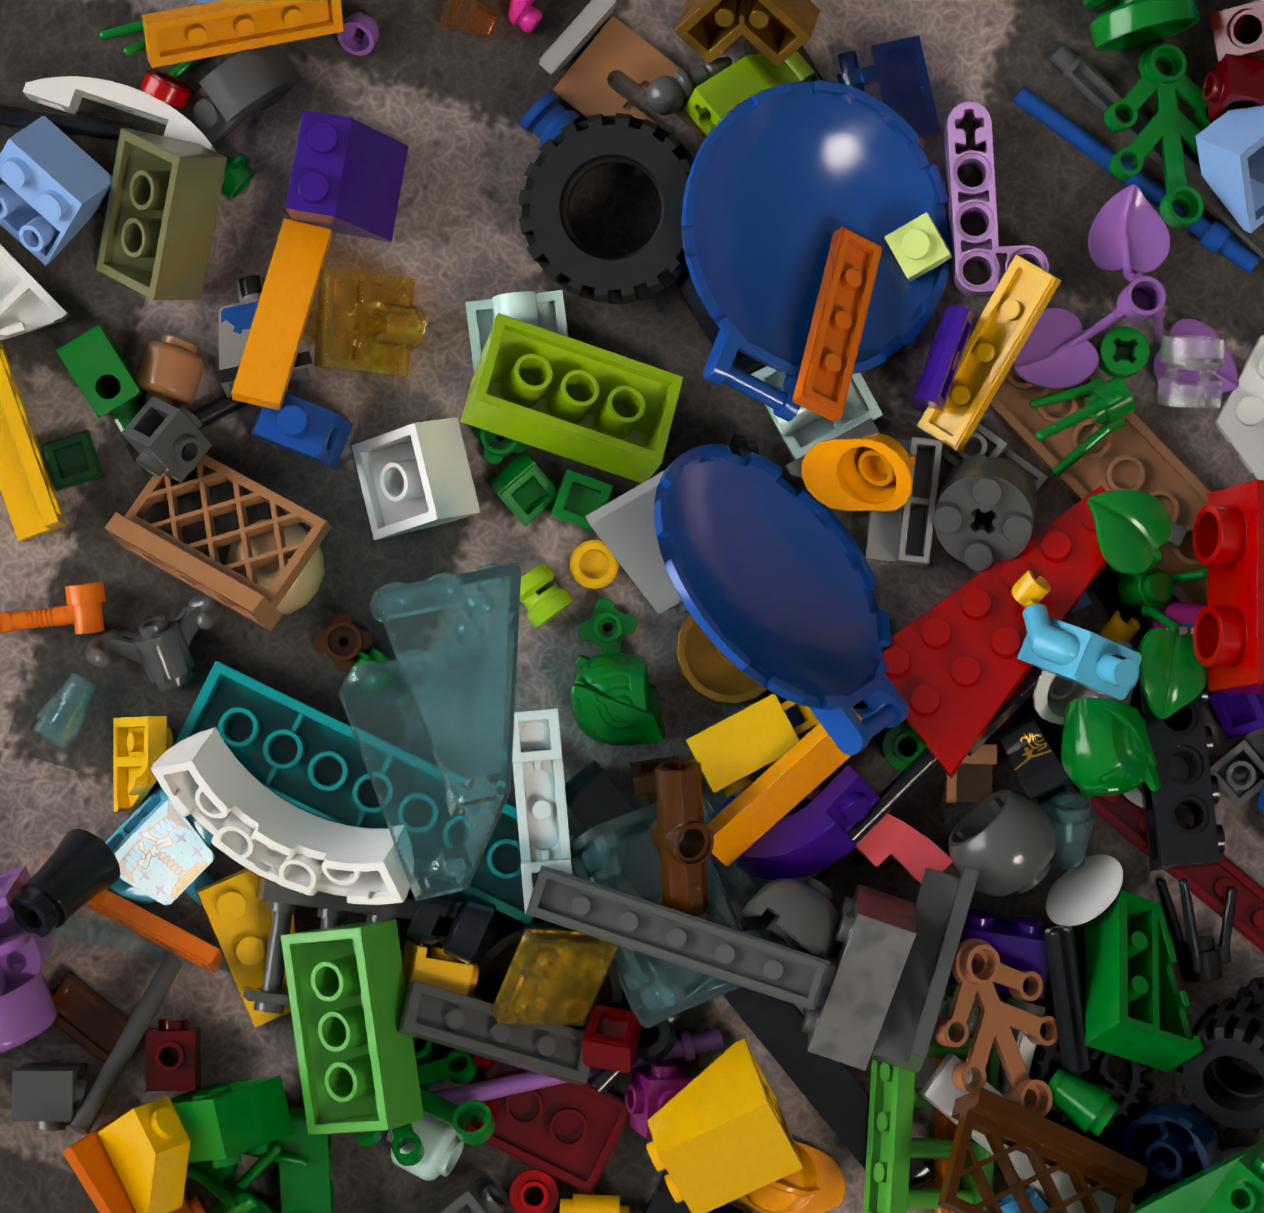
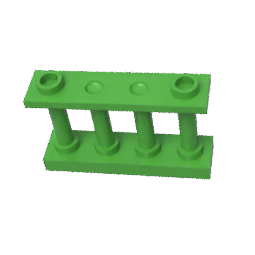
[863,1024,1000,1213]

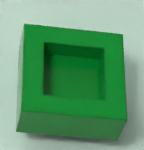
[549,469,613,533]

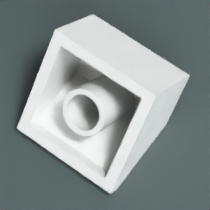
[351,417,480,540]

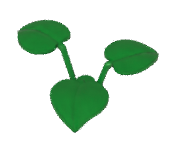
[1087,490,1208,719]

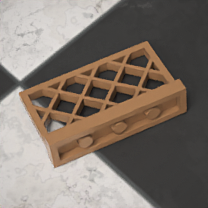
[105,454,332,632]

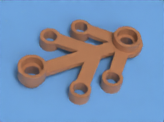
[934,938,1058,1117]

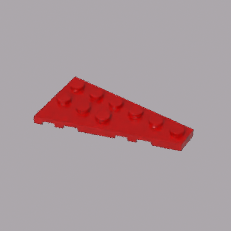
[882,486,1107,779]

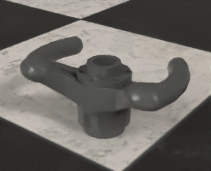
[85,594,225,691]

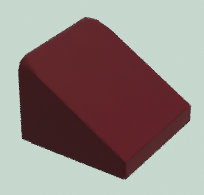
[582,1004,643,1073]

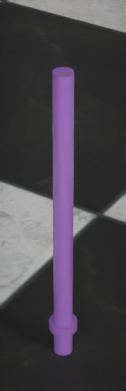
[423,1029,723,1114]

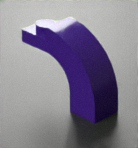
[704,765,880,880]

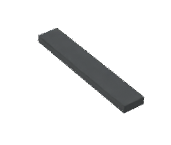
[526,866,832,1011]

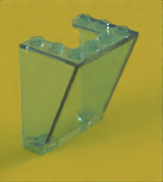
[339,562,521,901]

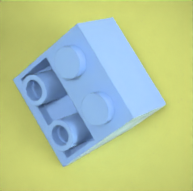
[0,115,112,266]

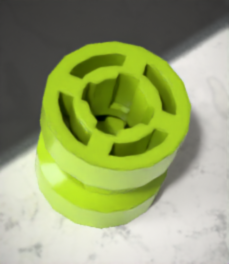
[507,561,575,629]

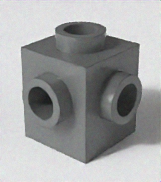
[121,396,212,482]

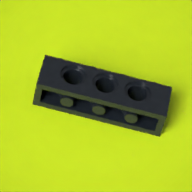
[1131,676,1225,871]

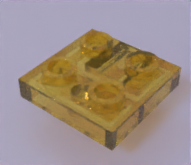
[314,267,426,377]
[491,929,619,1026]

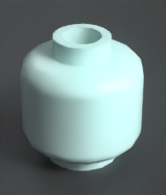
[387,1114,464,1181]

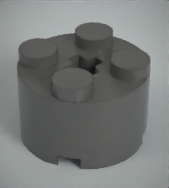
[933,454,1037,571]

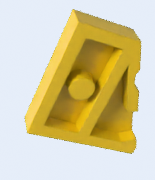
[113,716,173,813]

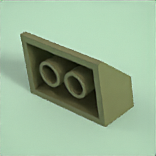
[96,128,227,300]

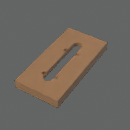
[553,15,707,159]

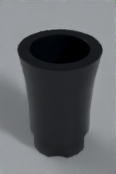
[10,829,120,937]

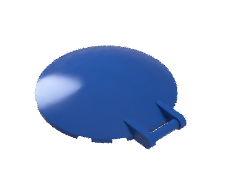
[681,80,952,422]
[654,444,909,755]

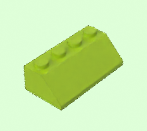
[460,313,683,483]

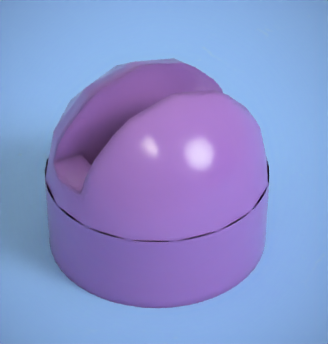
[337,11,379,56]

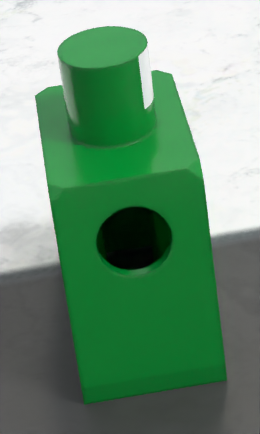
[56,323,143,432]

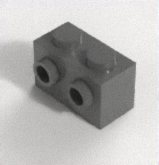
[12,1063,95,1131]

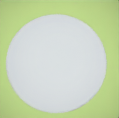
[1046,855,1123,926]

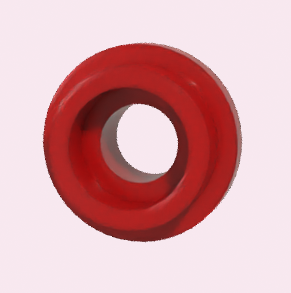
[509,1169,559,1213]

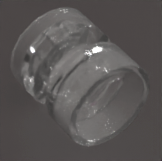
[1156,334,1226,409]

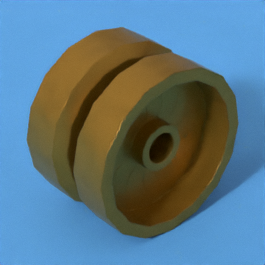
[676,614,767,705]

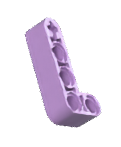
[944,101,1049,298]

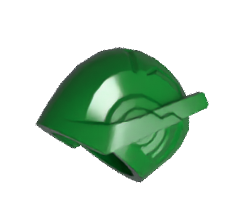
[570,652,666,746]
[1061,697,1161,801]

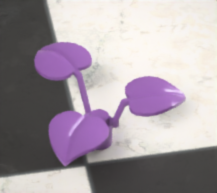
[1013,184,1239,401]

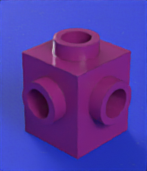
[625,1060,695,1139]

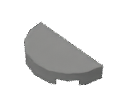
[538,0,616,75]

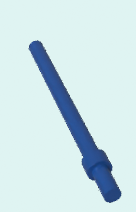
[1013,86,1261,274]

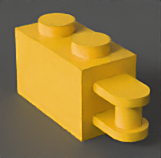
[685,693,820,797]

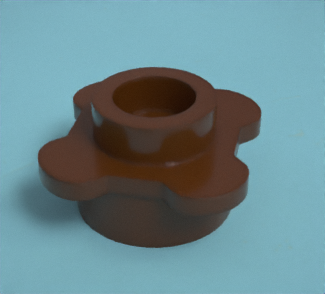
[314,612,373,671]

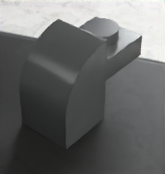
[185,44,302,145]

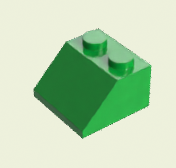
[170,1075,294,1168]

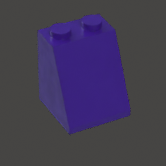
[285,110,409,242]

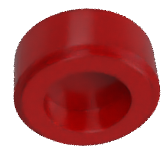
[140,69,192,108]

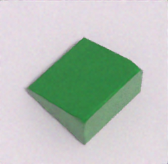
[487,452,558,527]

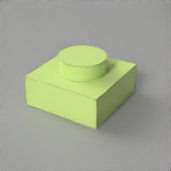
[884,212,953,281]

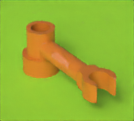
[0,582,106,634]

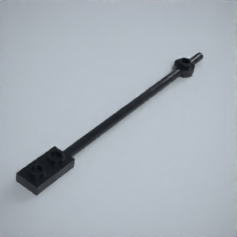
[589,673,1037,1094]

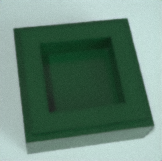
[41,430,104,492]

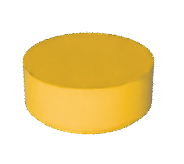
[570,540,619,589]

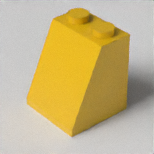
[646,1038,803,1213]

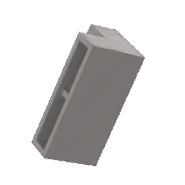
[864,437,943,567]

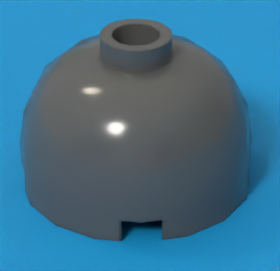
[740,878,841,960]

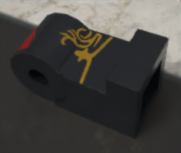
[995,708,1074,806]

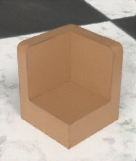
[942,743,997,803]

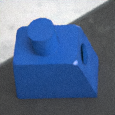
[249,393,353,470]

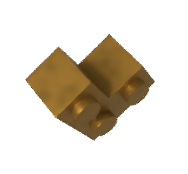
[674,0,820,67]

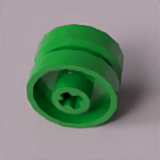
[1082,0,1201,53]

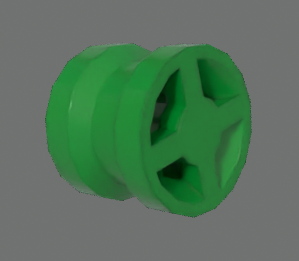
[1097,326,1150,379]

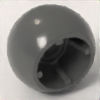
[948,789,1056,897]

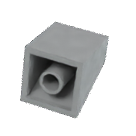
[585,470,688,615]

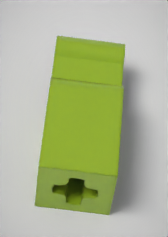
[684,51,815,136]

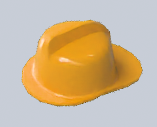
[801,433,915,511]
[740,1140,846,1213]

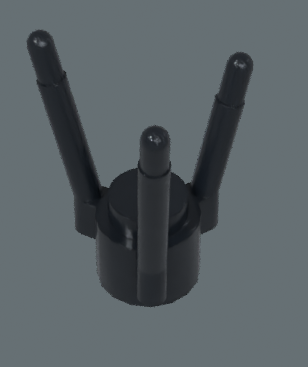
[1156,878,1237,982]

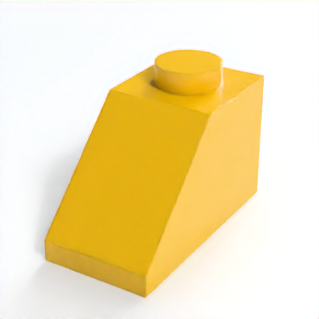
[98,1096,191,1213]

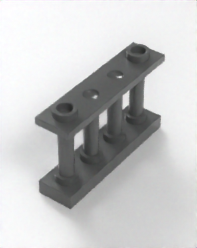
[243,878,453,1014]

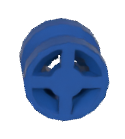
[519,90,581,146]

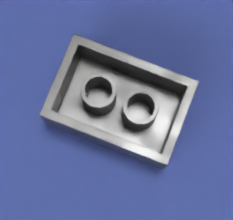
[802,884,917,1071]

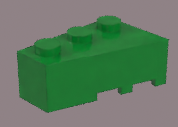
[1085,890,1203,1072]

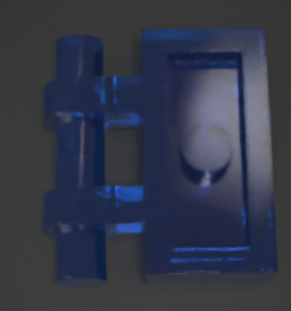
[837,35,940,137]

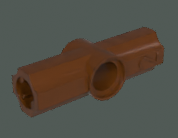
[649,759,714,916]

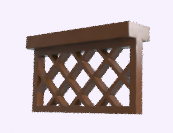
[938,1087,1149,1213]

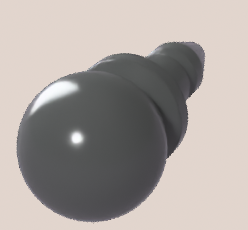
[646,56,732,115]

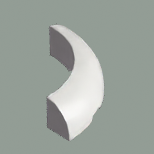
[150,727,413,905]

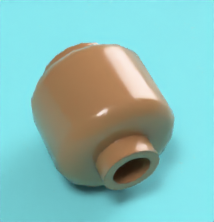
[134,334,206,406]

